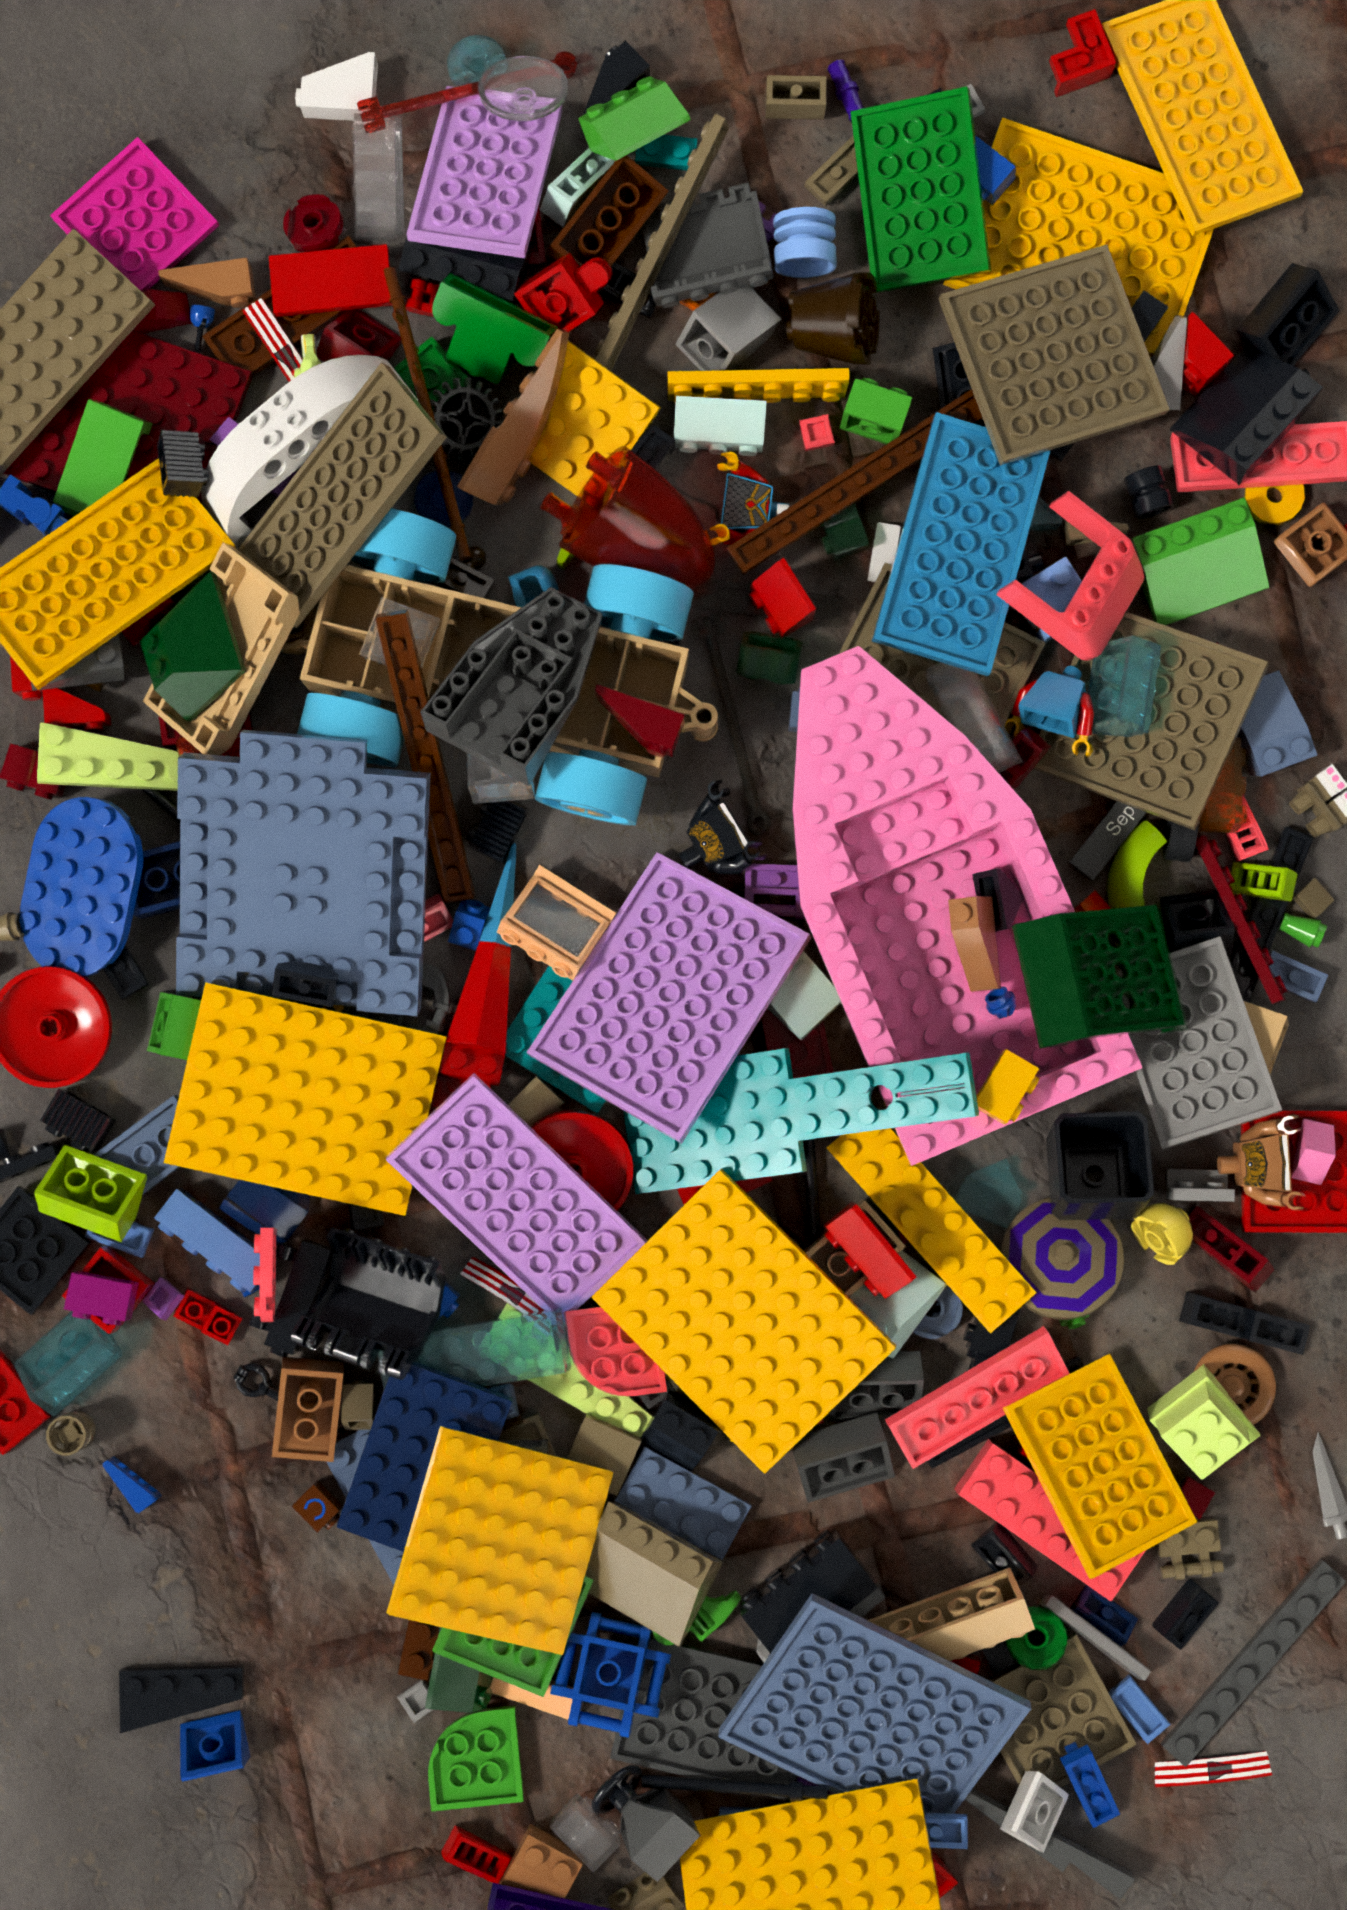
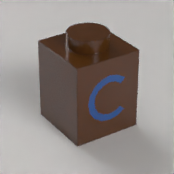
[292,1480,343,1533]

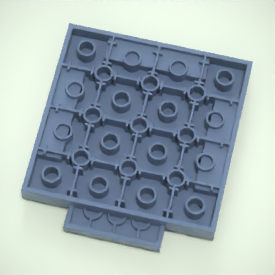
[176,730,430,1016]

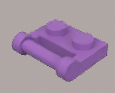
[744,864,804,920]

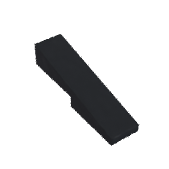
[1179,1292,1310,1355]

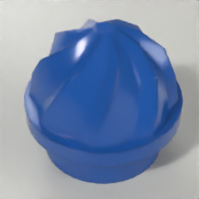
[985,986,1016,1019]

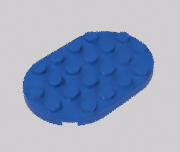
[19,797,143,977]

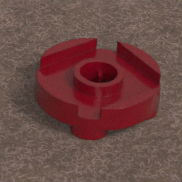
[283,194,344,252]

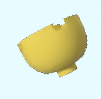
[1131,1203,1193,1265]

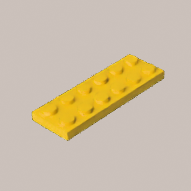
[668,368,849,404]

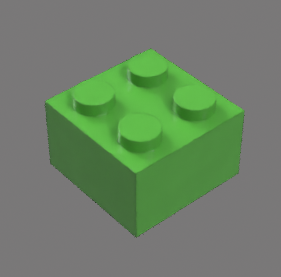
[840,378,913,444]

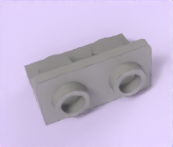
[1166,1169,1235,1202]

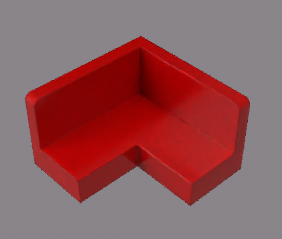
[1049,9,1116,97]

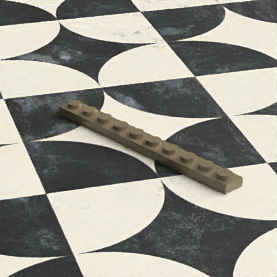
[595,114,729,371]

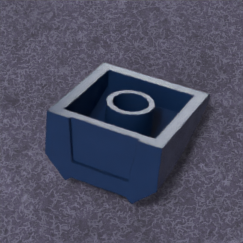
[220,1180,310,1245]

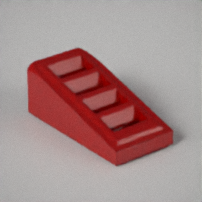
[441,1825,512,1884]

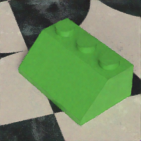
[578,77,691,161]

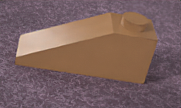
[158,258,256,308]
[948,896,1001,992]

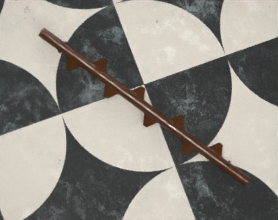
[383,267,471,560]

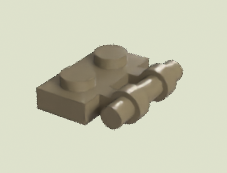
[1157,1518,1224,1580]

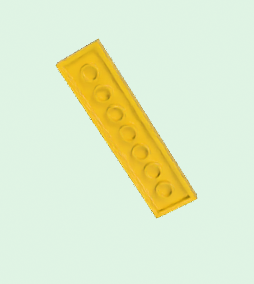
[827,1128,1037,1333]

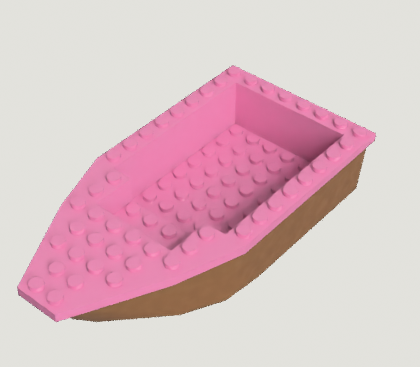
[792,646,1143,1166]

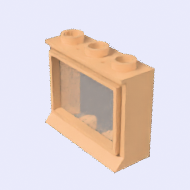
[497,865,616,980]

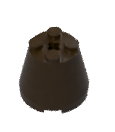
[786,272,880,365]

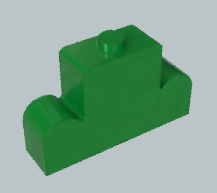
[432,273,558,384]

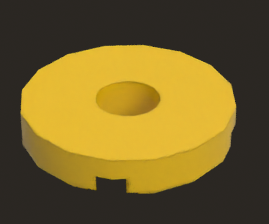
[1244,484,1305,525]

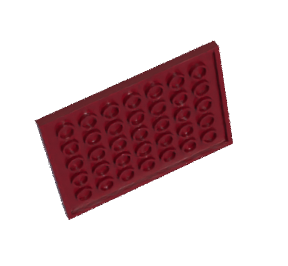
[2,331,253,504]

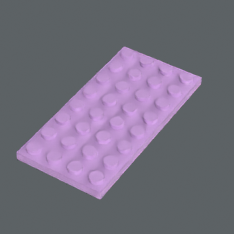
[386,1073,647,1325]

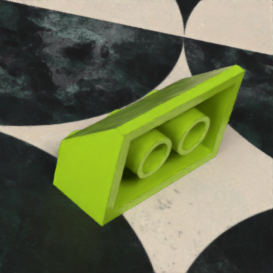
[34,1145,147,1242]

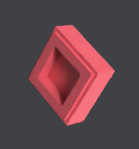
[799,414,835,452]

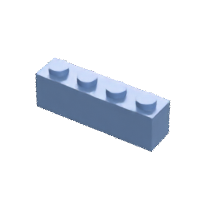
[154,1188,277,1293]

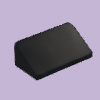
[971,1522,1038,1586]
[1152,1579,1219,1650]

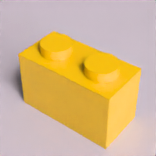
[976,1049,1040,1125]

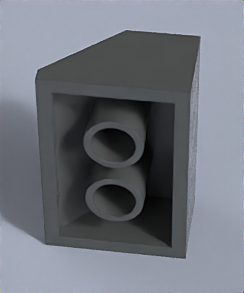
[829,1351,924,1421]
[792,1412,895,1503]

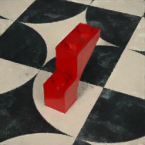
[10,656,112,732]

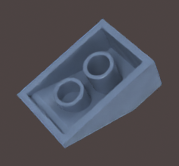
[1237,670,1317,776]

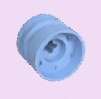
[773,207,837,278]

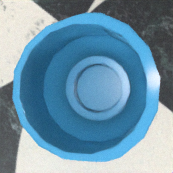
[508,565,559,608]

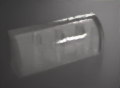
[352,113,404,241]
[926,662,1023,773]

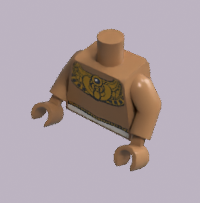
[1217,1114,1306,1210]

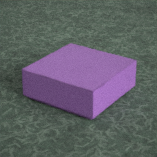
[142,1277,184,1321]

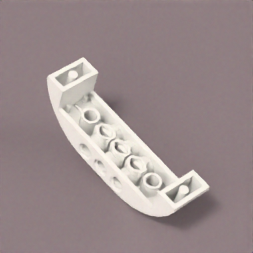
[201,355,418,550]

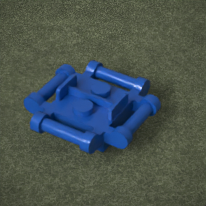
[550,1612,671,1738]

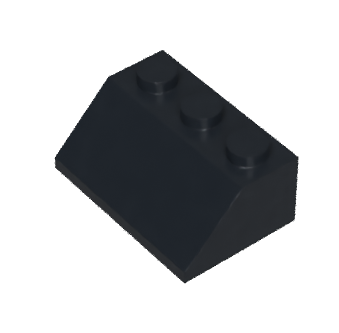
[1236,263,1340,366]

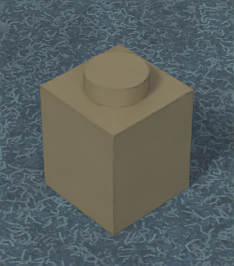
[341,1381,377,1430]

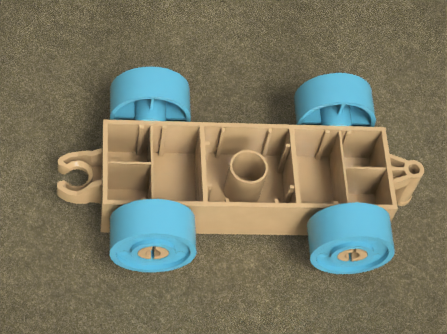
[281,508,718,825]

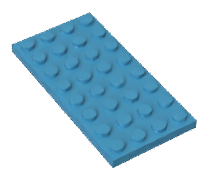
[872,412,1050,676]

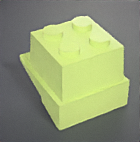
[1147,1364,1261,1480]

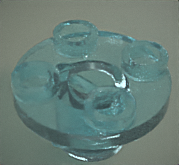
[447,35,507,92]

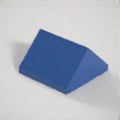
[180,1710,251,1782]

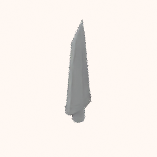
[1312,1432,1347,1539]

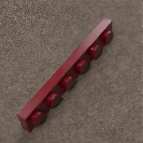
[1196,835,1288,1005]

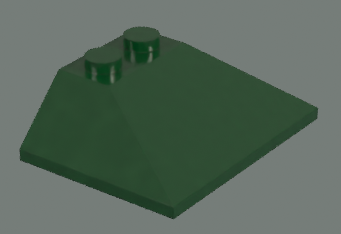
[140,571,246,722]

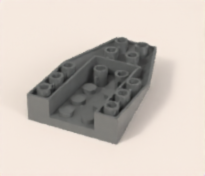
[421,587,603,786]

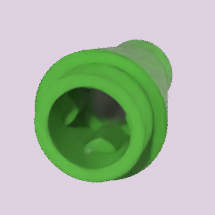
[1279,913,1327,948]

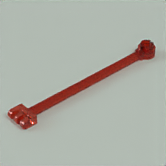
[357,51,577,133]

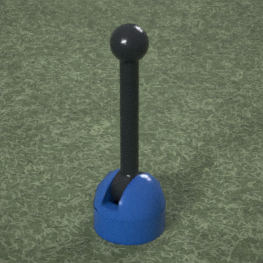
[190,305,215,354]

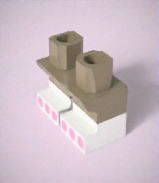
[1289,764,1347,838]

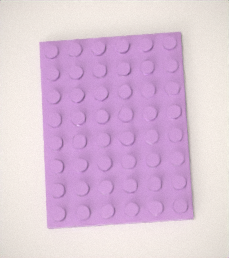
[527,852,811,1144]

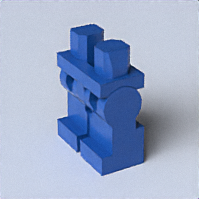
[0,475,71,536]

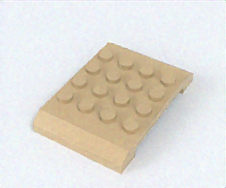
[143,543,300,755]

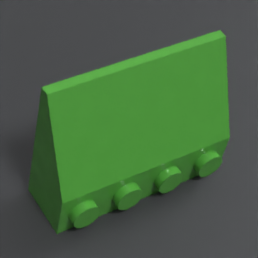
[1131,497,1269,625]

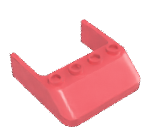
[996,491,1145,661]

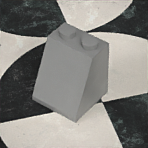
[675,285,781,371]

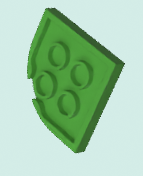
[428,1705,524,1812]

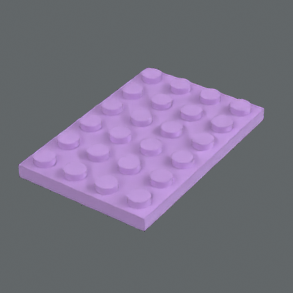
[406,86,563,258]

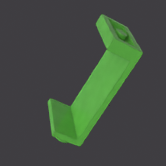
[53,399,153,516]

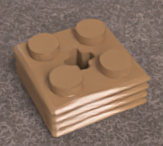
[1274,503,1347,587]

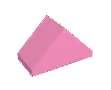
[1291,1119,1336,1185]

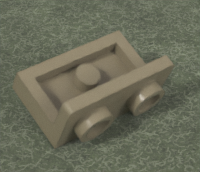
[608,1872,684,1910]

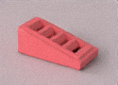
[1215,795,1269,862]

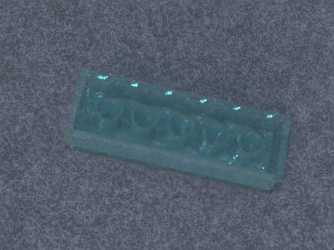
[378,1308,572,1389]

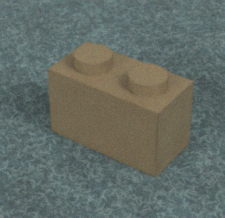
[765,75,826,120]

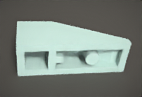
[540,148,615,227]

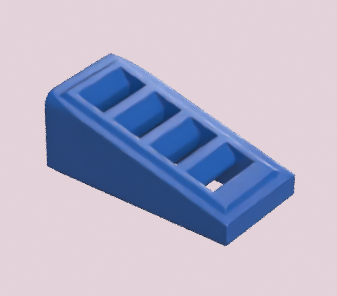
[102,1456,162,1514]

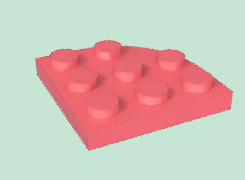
[253,1228,277,1322]
[564,1307,667,1397]

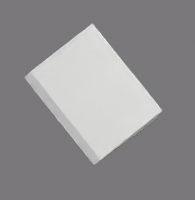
[1000,1771,1069,1853]

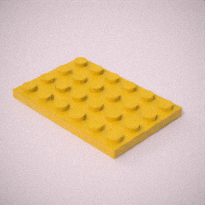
[1003,1354,1197,1579]

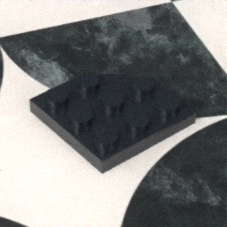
[0,1186,91,1315]

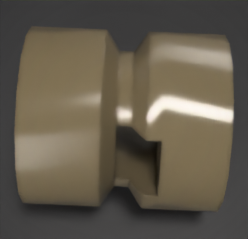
[46,1411,96,1456]

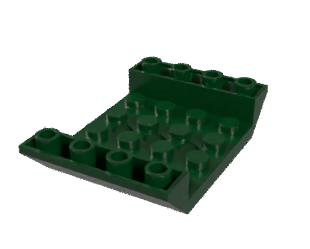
[1012,905,1188,1048]

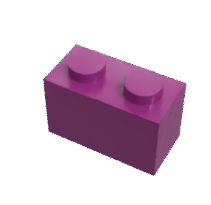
[64,1271,139,1325]

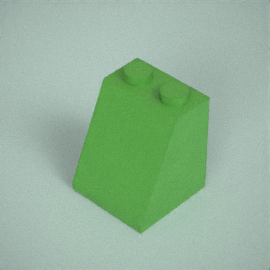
[147,992,201,1060]

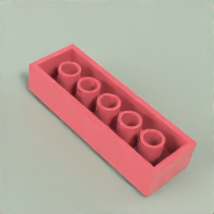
[954,1439,1146,1601]

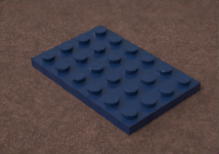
[336,1362,514,1552]

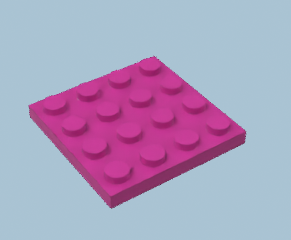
[50,137,220,291]

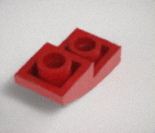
[173,1287,243,1345]

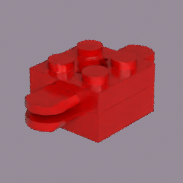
[514,252,612,332]

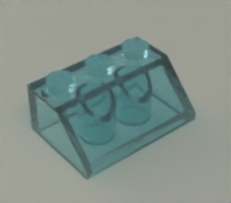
[1088,635,1161,737]
[13,1311,123,1417]

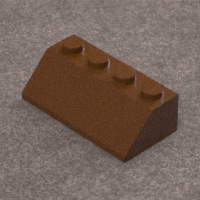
[546,155,669,267]

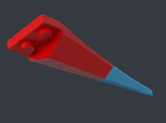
[439,843,516,1086]

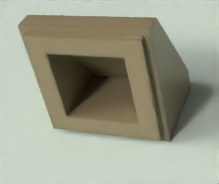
[1293,878,1334,919]

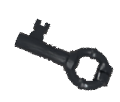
[233,1363,279,1401]

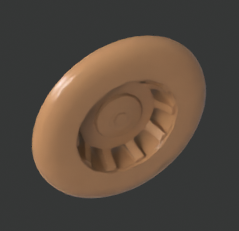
[1194,1344,1276,1425]

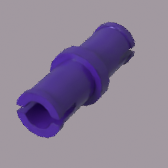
[827,59,864,122]

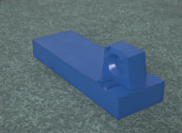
[1060,1742,1120,1828]

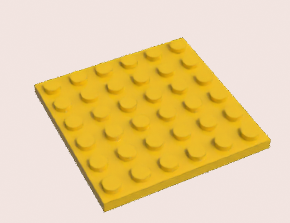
[386,1426,614,1655]

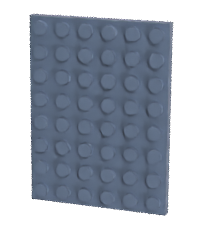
[718,1593,1031,1814]

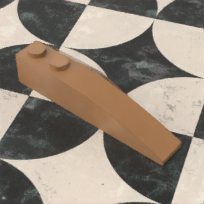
[457,329,569,505]

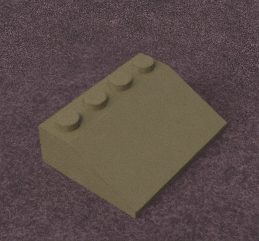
[585,1501,723,1647]

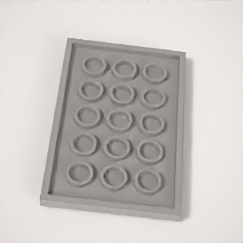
[1116,936,1282,1150]

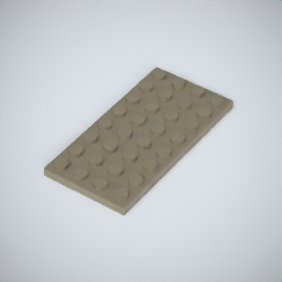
[0,228,155,476]
[238,362,447,628]

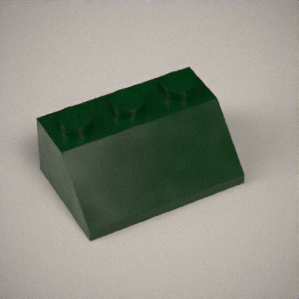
[425,1627,492,1713]

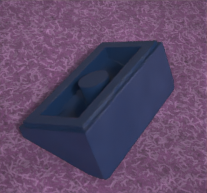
[1070,1585,1138,1647]

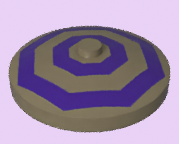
[1000,1198,1124,1320]

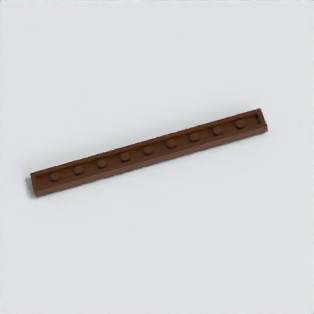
[727,389,983,575]
[375,609,475,903]

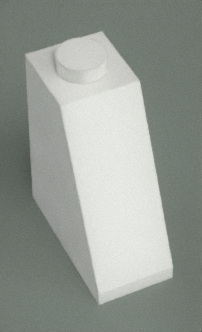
[295,52,378,122]

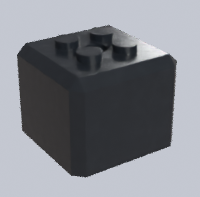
[1046,1111,1154,1220]

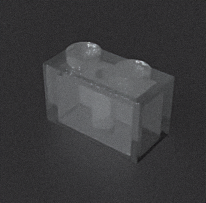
[550,1793,621,1873]

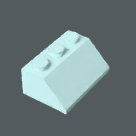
[674,396,767,456]

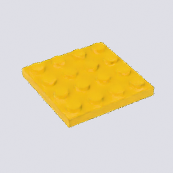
[529,340,661,508]

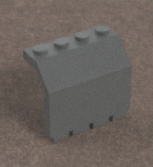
[642,182,774,308]

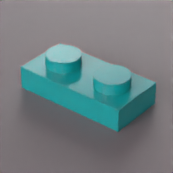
[635,135,697,171]

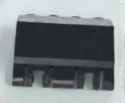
[291,1227,446,1380]

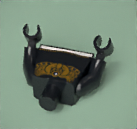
[678,780,767,874]

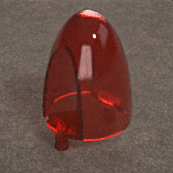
[540,446,716,589]

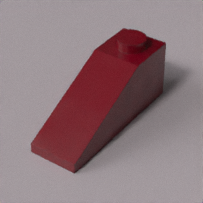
[595,684,685,758]
[1188,1206,1275,1293]

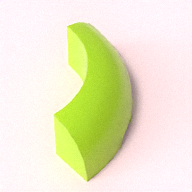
[1106,821,1168,909]

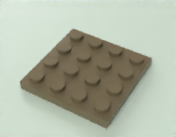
[989,1632,1137,1788]

